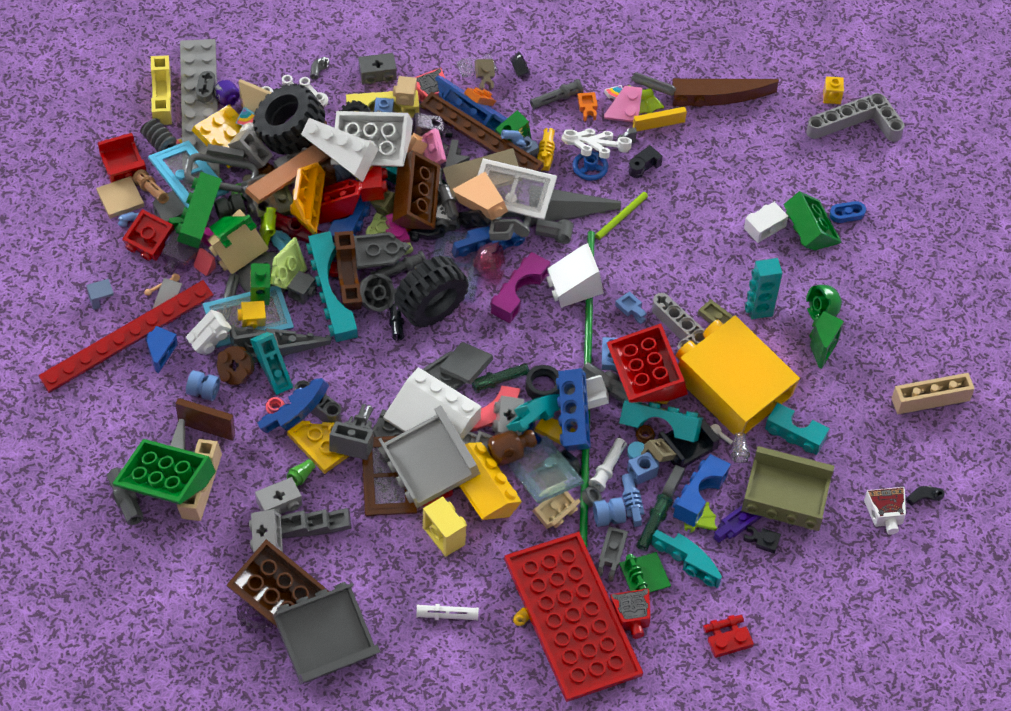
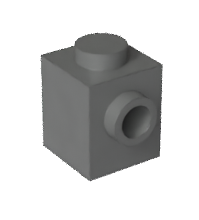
[287,271,317,305]

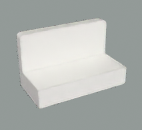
[568,375,609,413]

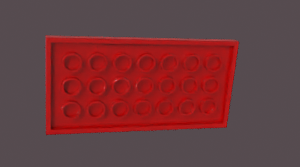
[504,532,643,702]

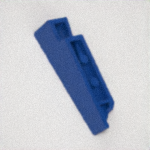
[435,76,507,132]

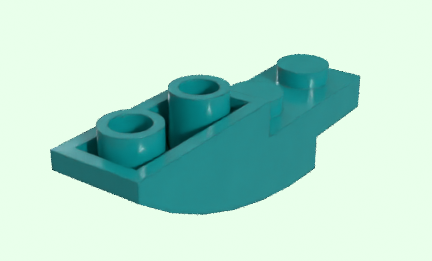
[506,394,561,432]
[651,530,722,588]

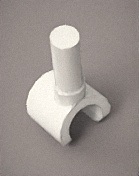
[710,424,733,445]

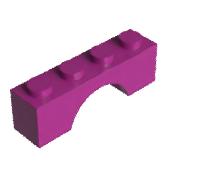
[490,252,551,323]

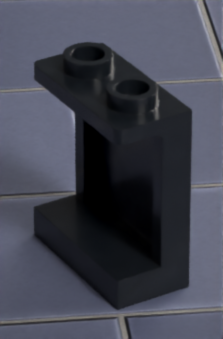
[658,411,720,468]

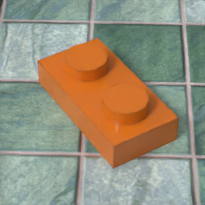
[464,87,496,106]

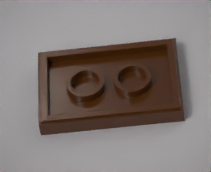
[175,398,236,441]

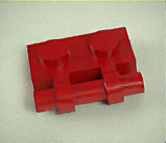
[703,614,754,658]

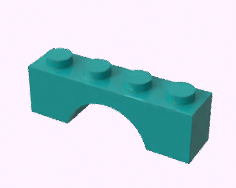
[619,400,703,442]

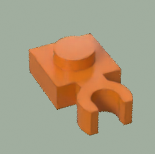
[577,92,598,121]

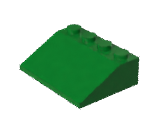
[112,439,216,505]

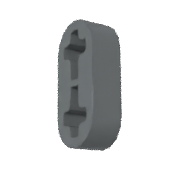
[196,71,216,103]
[661,465,685,500]

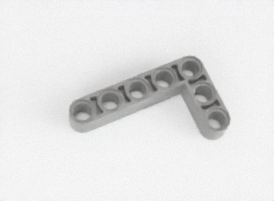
[806,93,904,142]

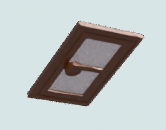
[362,436,417,516]

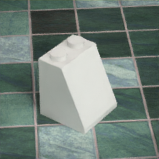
[546,243,604,308]

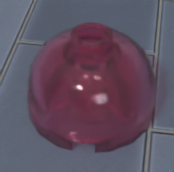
[473,242,505,280]

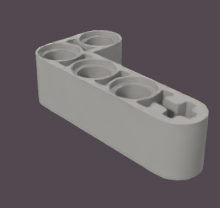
[652,293,705,361]

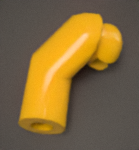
[513,608,530,626]

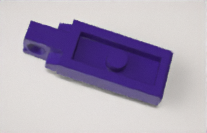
[713,506,762,543]

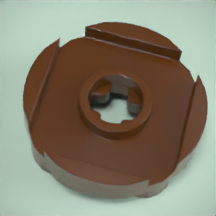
[217,346,255,385]

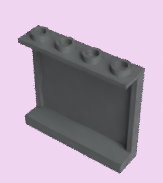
[273,582,380,685]

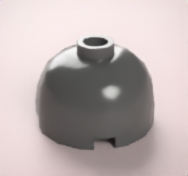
[360,274,396,312]

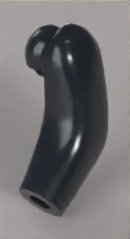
[409,227,445,242]
[906,486,945,506]

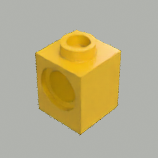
[823,76,844,104]

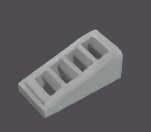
[170,419,185,450]

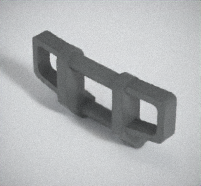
[489,200,534,241]

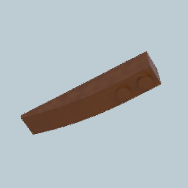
[672,78,779,107]

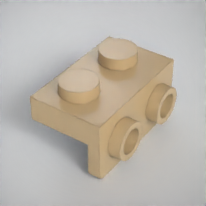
[532,485,581,529]

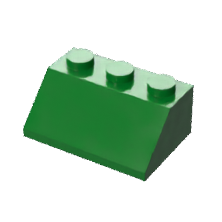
[783,191,842,251]

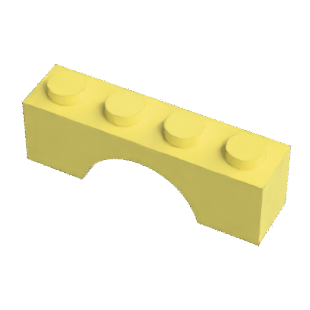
[151,55,172,125]
[346,90,419,118]

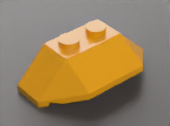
[290,162,325,235]

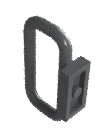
[184,144,259,193]

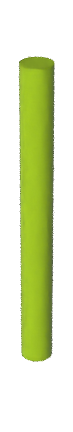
[595,192,648,240]

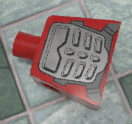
[610,589,650,639]

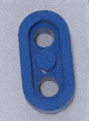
[829,201,866,223]

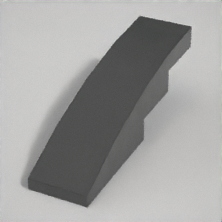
[281,508,352,538]

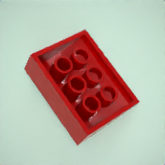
[606,323,688,403]

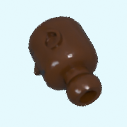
[487,430,537,466]

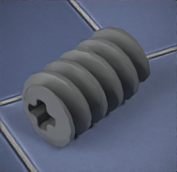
[140,118,177,152]

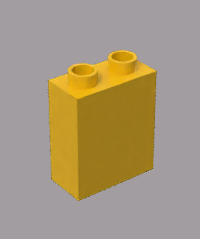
[675,315,800,439]

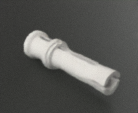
[588,438,627,492]

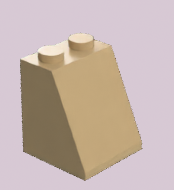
[208,209,269,274]

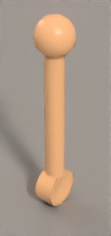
[144,273,180,296]

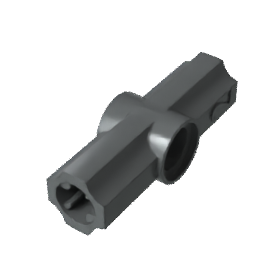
[582,362,628,403]
[107,467,144,525]

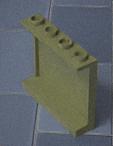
[741,446,834,531]

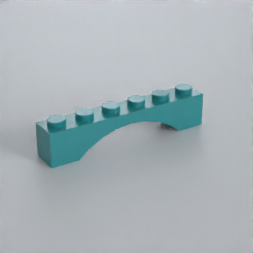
[306,231,358,342]

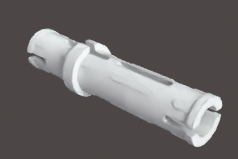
[416,604,479,621]

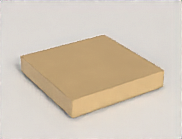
[96,176,144,219]

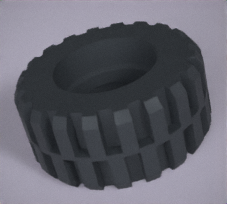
[253,84,325,155]
[394,256,469,327]

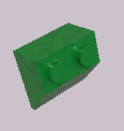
[809,311,844,369]

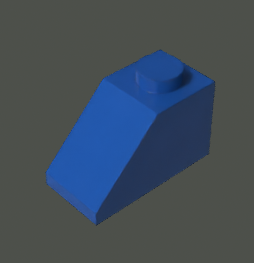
[146,326,178,373]

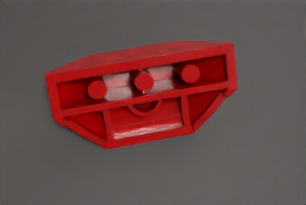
[318,179,362,224]

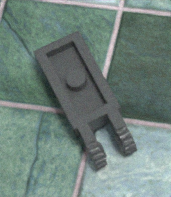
[597,526,628,582]

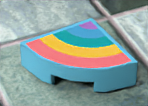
[236,107,255,125]

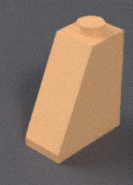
[453,172,508,220]

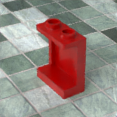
[98,133,146,183]

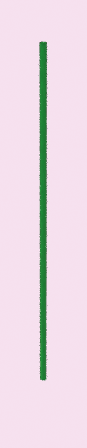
[580,231,595,548]

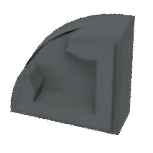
[617,127,637,143]

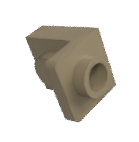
[641,438,676,462]

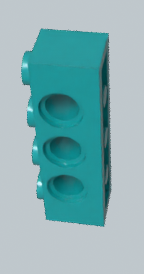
[745,258,783,320]

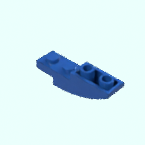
[452,227,526,258]
[257,378,329,433]

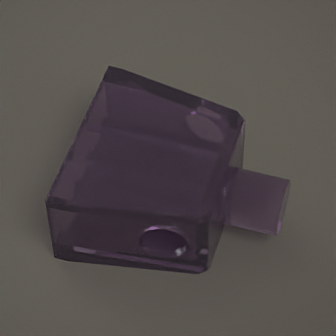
[162,229,205,275]

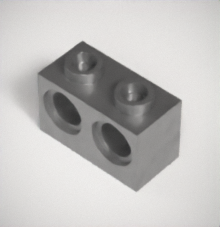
[241,175,279,217]

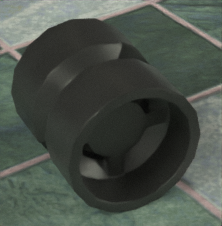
[214,193,246,220]

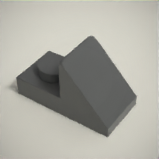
[445,139,470,167]

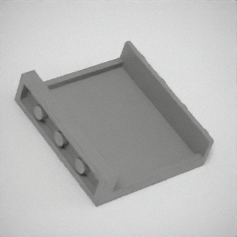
[378,405,480,508]

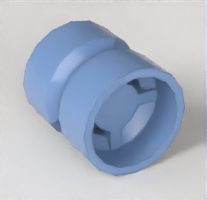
[186,370,220,401]
[593,497,626,527]

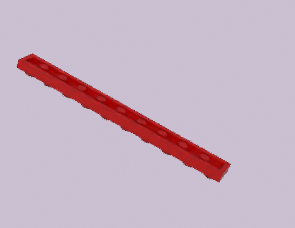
[38,280,214,393]

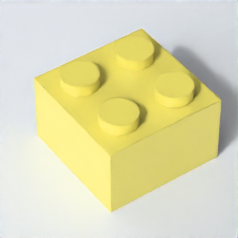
[423,497,467,557]

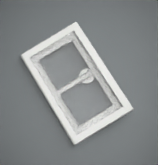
[477,158,557,220]

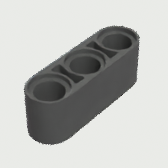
[294,380,342,423]

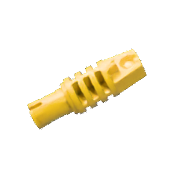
[537,128,555,171]

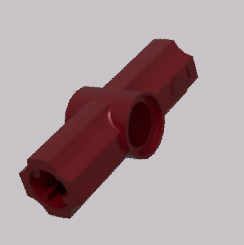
[275,212,324,243]

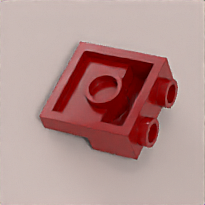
[122,209,175,261]

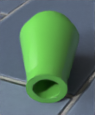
[287,459,315,486]

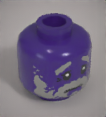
[214,80,240,106]

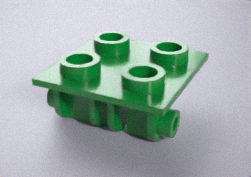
[619,552,671,593]

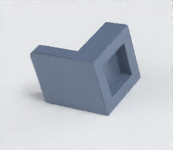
[86,279,114,310]

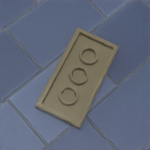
[443,148,523,200]

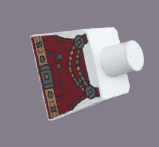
[864,487,906,534]

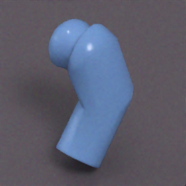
[501,130,526,149]
[118,212,139,227]

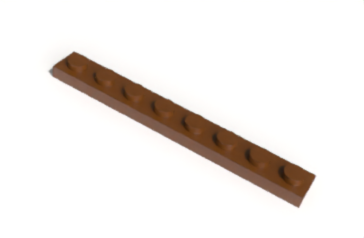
[420,92,544,172]

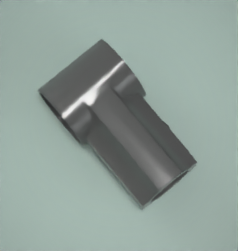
[535,219,574,244]

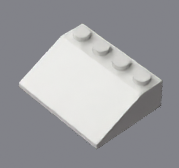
[331,111,413,167]
[383,367,481,440]

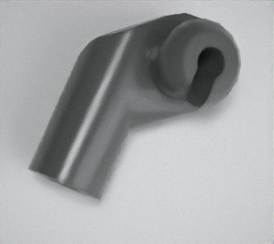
[310,57,330,80]

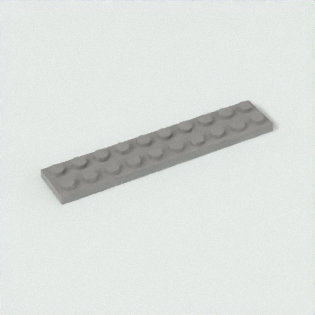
[180,39,220,184]

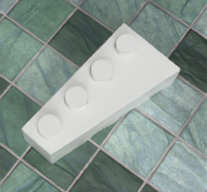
[301,118,378,182]

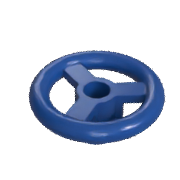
[572,151,609,181]

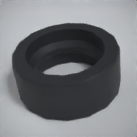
[525,365,560,400]

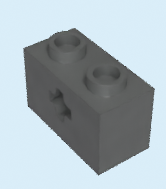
[358,53,397,84]

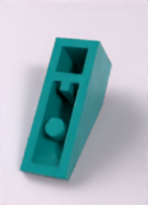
[250,332,294,395]

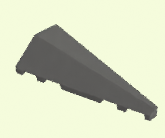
[529,185,621,227]
[229,324,331,367]

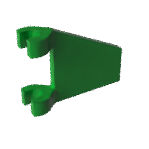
[209,214,257,248]

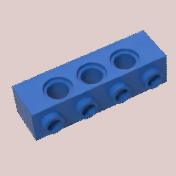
[556,368,591,451]

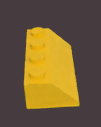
[459,442,522,520]

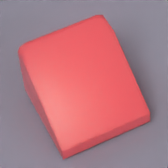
[194,248,216,276]

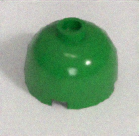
[806,284,842,320]

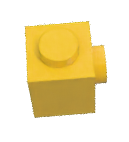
[237,301,266,329]

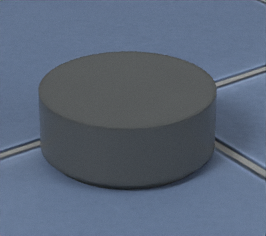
[582,486,602,507]

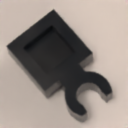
[743,526,781,554]

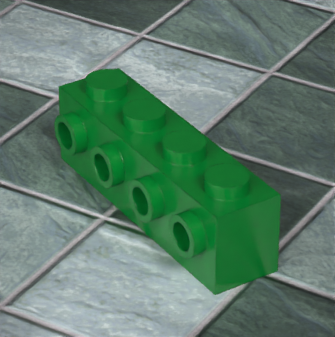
[176,172,222,248]

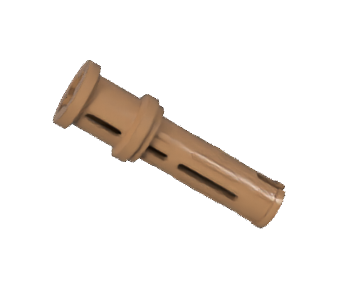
[133,169,169,204]

